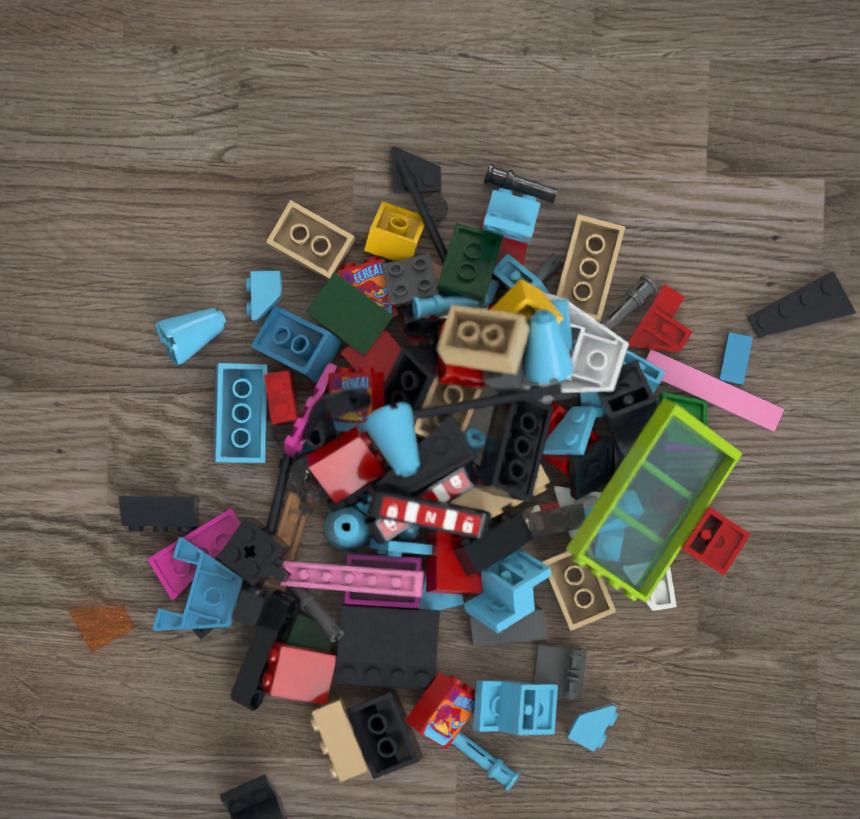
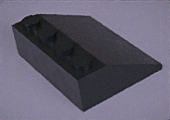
[335,604,440,690]

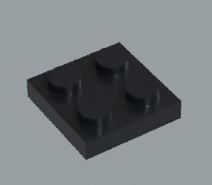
[569,437,614,500]

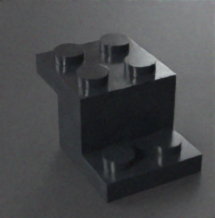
[596,360,668,456]
[219,774,287,819]

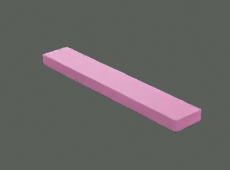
[646,349,784,432]
[280,561,423,597]

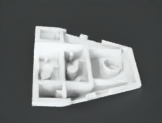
[521,292,629,393]

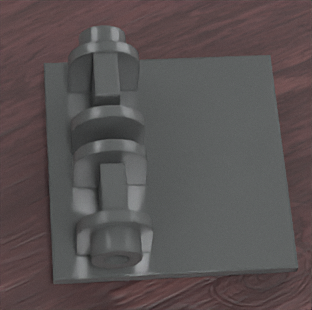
[382,254,440,307]
[534,645,587,700]

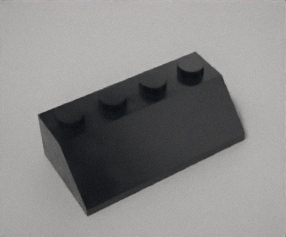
[475,391,553,502]

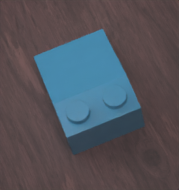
[250,305,342,384]

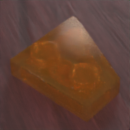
[69,607,136,653]

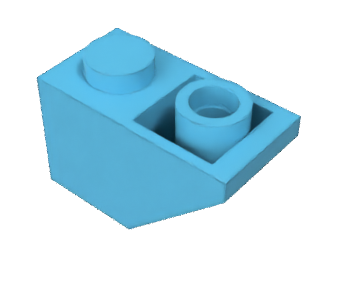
[246,271,282,323]
[566,704,618,752]

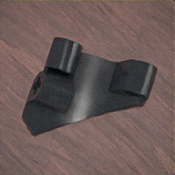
[305,388,371,448]

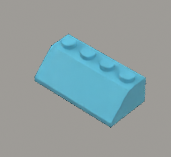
[213,363,267,463]

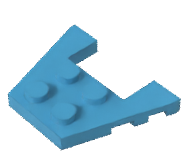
[152,537,244,631]

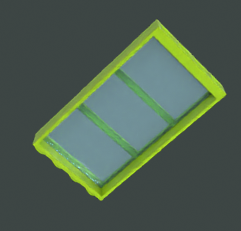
[565,399,743,603]

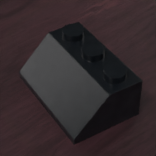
[384,345,438,420]
[119,496,199,532]
[346,688,423,780]

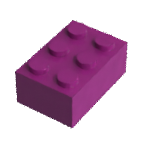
[344,554,421,608]

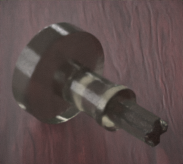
[289,451,329,516]

